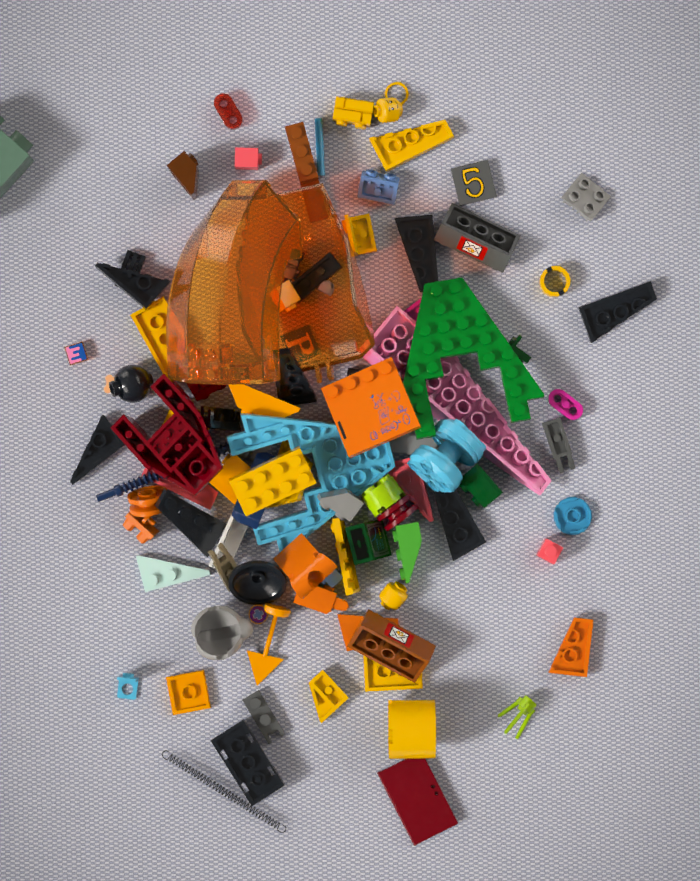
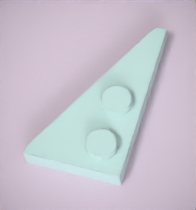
[136,556,211,592]

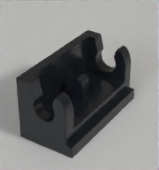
[200,406,241,431]

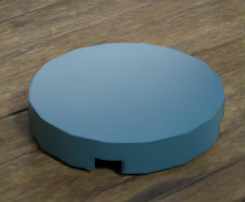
[553,497,592,535]

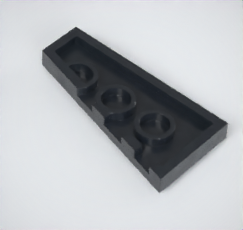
[432,489,486,561]

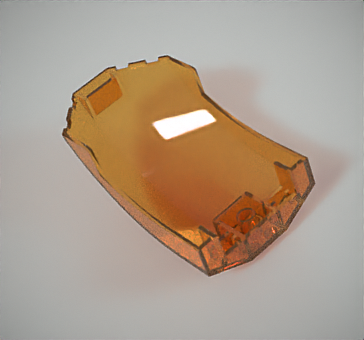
[166,180,302,385]

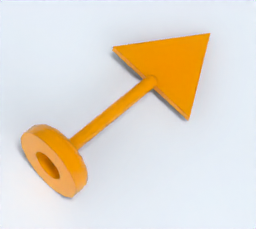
[247,603,291,685]

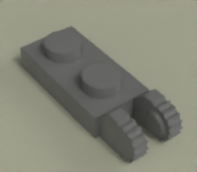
[541,417,575,474]

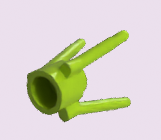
[498,695,537,739]

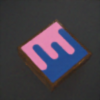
[64,341,89,366]

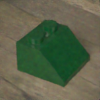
[459,463,503,508]

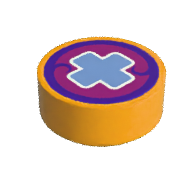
[249,605,268,624]

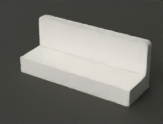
[209,515,248,568]

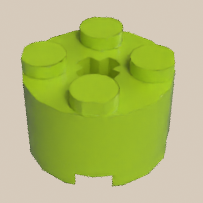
[361,474,406,517]

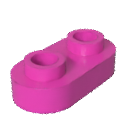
[548,389,583,420]

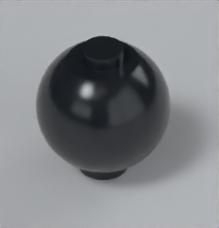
[109,364,153,403]

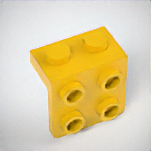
[342,213,377,256]

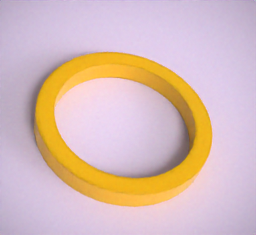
[385,82,409,105]

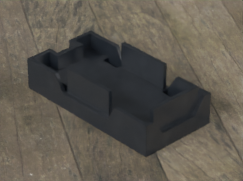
[211,719,285,806]

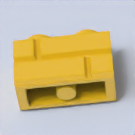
[333,96,374,130]

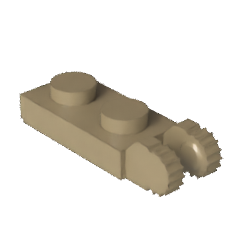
[208,543,237,592]

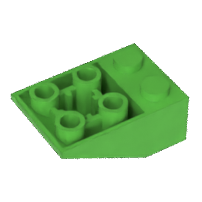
[392,522,422,583]

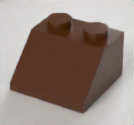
[167,151,199,200]

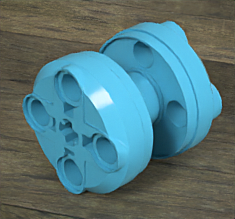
[407,419,486,492]

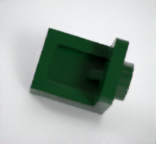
[509,335,531,364]

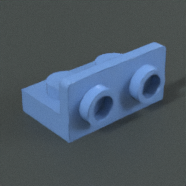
[357,169,400,205]

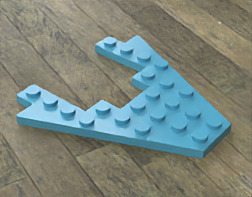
[226,413,395,552]

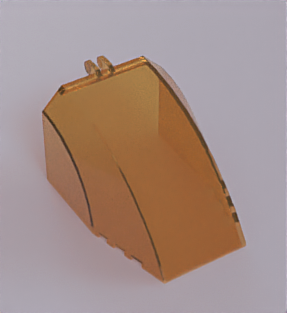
[236,183,375,383]

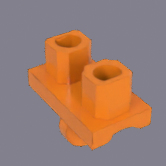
[123,512,160,544]

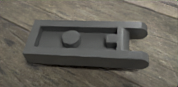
[242,690,285,744]

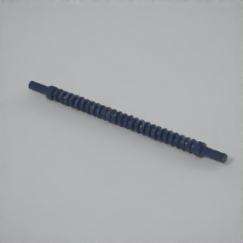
[96,442,231,502]

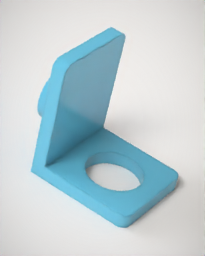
[117,673,139,700]

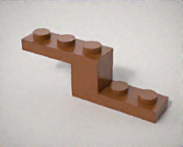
[285,122,329,223]

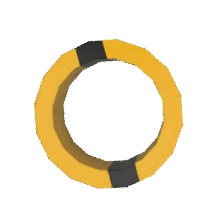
[539,266,571,298]

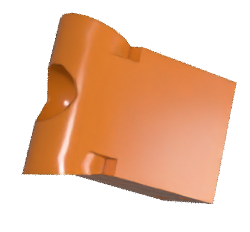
[273,533,338,599]

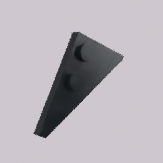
[95,262,170,310]
[70,415,125,485]

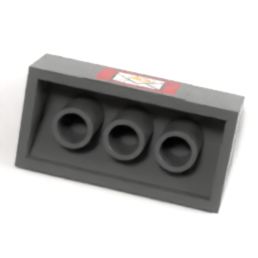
[434,203,521,273]

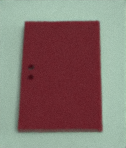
[377,759,458,846]

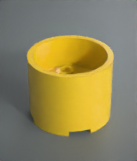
[388,700,436,759]

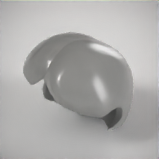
[191,606,253,660]

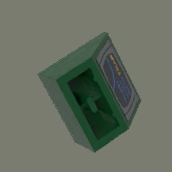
[345,520,392,565]

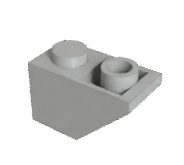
[317,488,364,522]

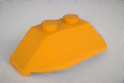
[227,378,301,418]

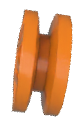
[127,485,167,517]

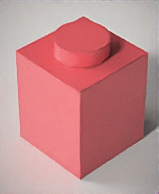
[235,147,262,170]
[536,538,563,564]

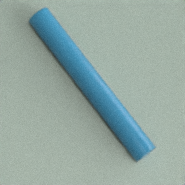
[315,118,325,176]

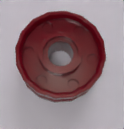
[377,494,419,531]

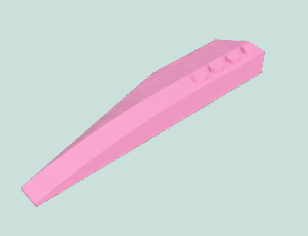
[358,306,552,495]

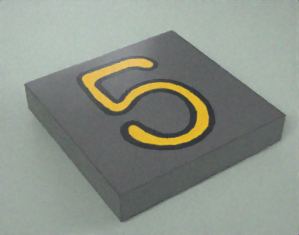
[451,160,497,206]

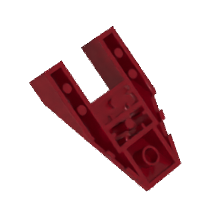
[111,373,223,495]

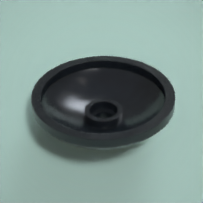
[228,560,286,605]

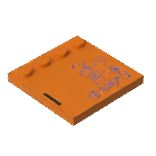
[321,357,421,458]

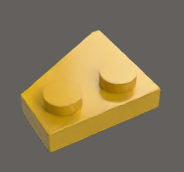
[309,669,349,723]

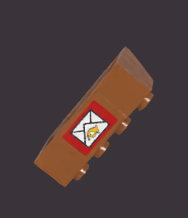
[347,609,436,683]

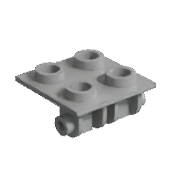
[561,173,611,222]

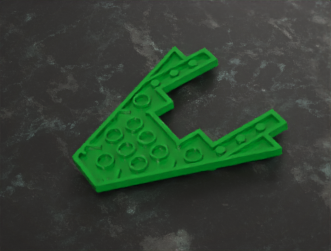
[403,277,545,440]

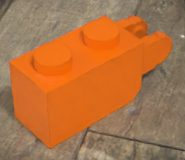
[293,585,349,614]

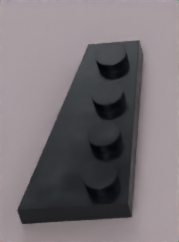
[394,215,438,293]
[578,281,657,343]
[271,348,317,405]
[155,489,227,558]

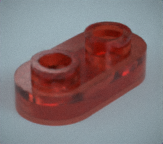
[214,93,243,130]

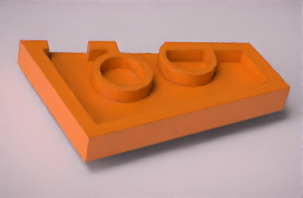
[548,617,593,677]

